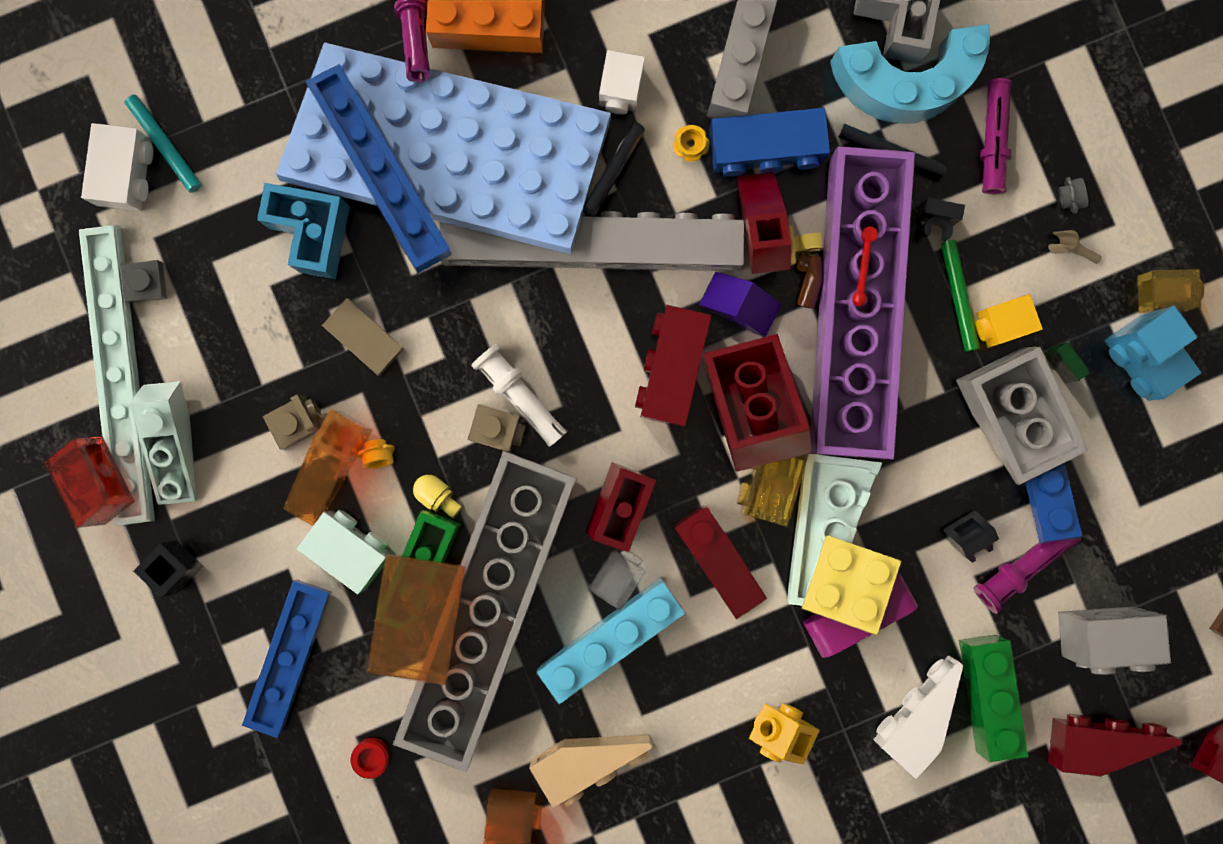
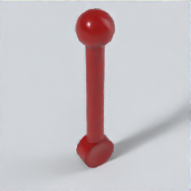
[852,226,878,306]

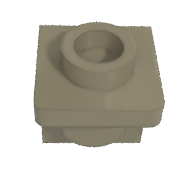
[263,394,323,450]
[467,404,526,453]

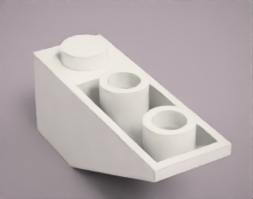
[874,656,963,779]

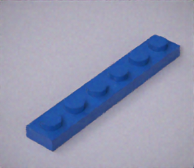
[305,64,452,274]

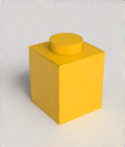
[975,294,1042,348]

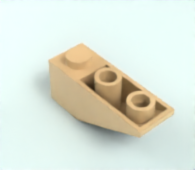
[529,735,653,808]

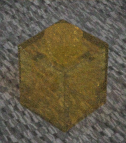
[1138,269,1204,313]

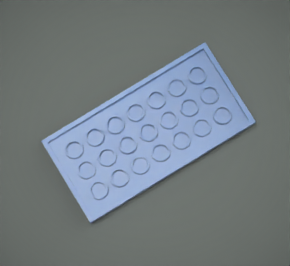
[276,43,611,255]

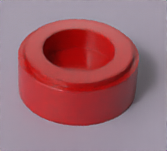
[350,738,391,779]

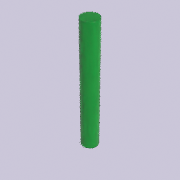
[941,240,980,352]

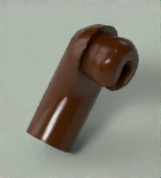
[796,252,823,309]

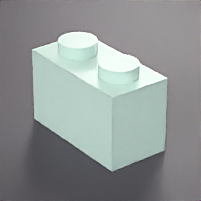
[297,510,392,594]

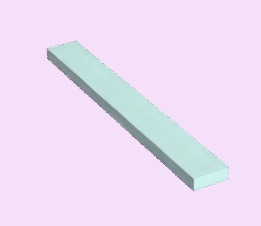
[79,225,155,526]

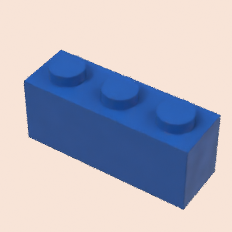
[709,108,830,177]

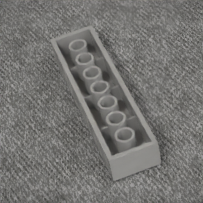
[393,451,577,772]

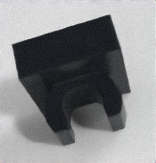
[916,197,965,242]
[943,510,999,563]

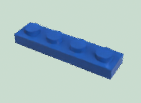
[242,579,332,738]

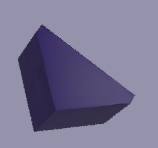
[698,272,782,337]

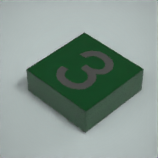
[1043,342,1090,383]

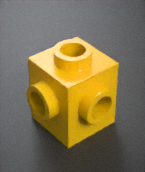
[749,703,820,765]

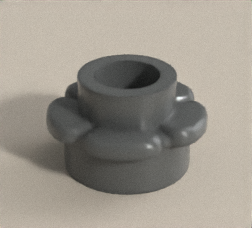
[1059,177,1088,214]

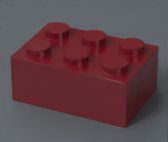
[703,334,811,472]

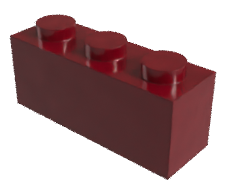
[635,305,711,427]

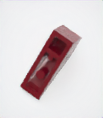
[673,505,767,619]

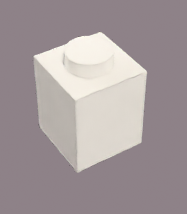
[599,50,644,114]

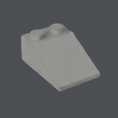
[956,347,1088,485]

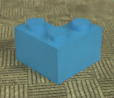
[257,183,350,279]
[1104,305,1201,401]

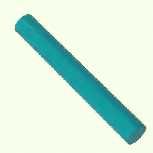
[124,95,202,193]

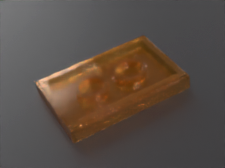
[367,554,465,685]

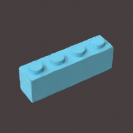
[537,578,685,704]

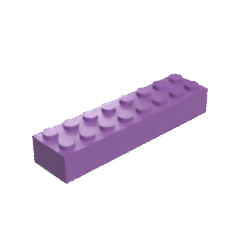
[810,146,915,459]

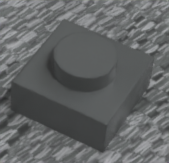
[120,260,167,304]

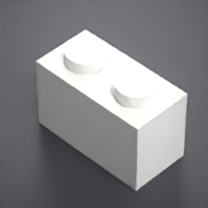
[81,123,153,211]

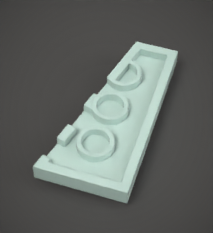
[787,453,882,606]

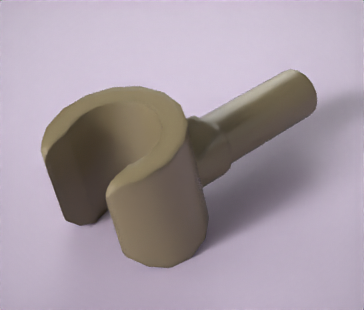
[1049,230,1102,264]

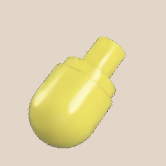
[413,475,462,518]

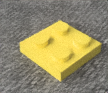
[801,535,901,635]

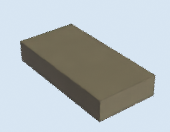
[322,298,405,376]

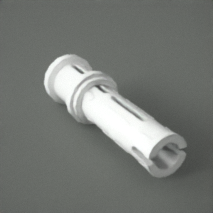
[471,344,567,447]

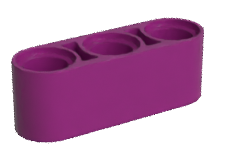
[804,572,918,658]

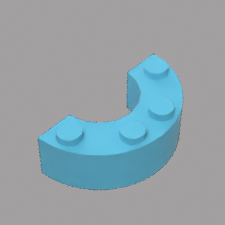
[831,24,990,124]

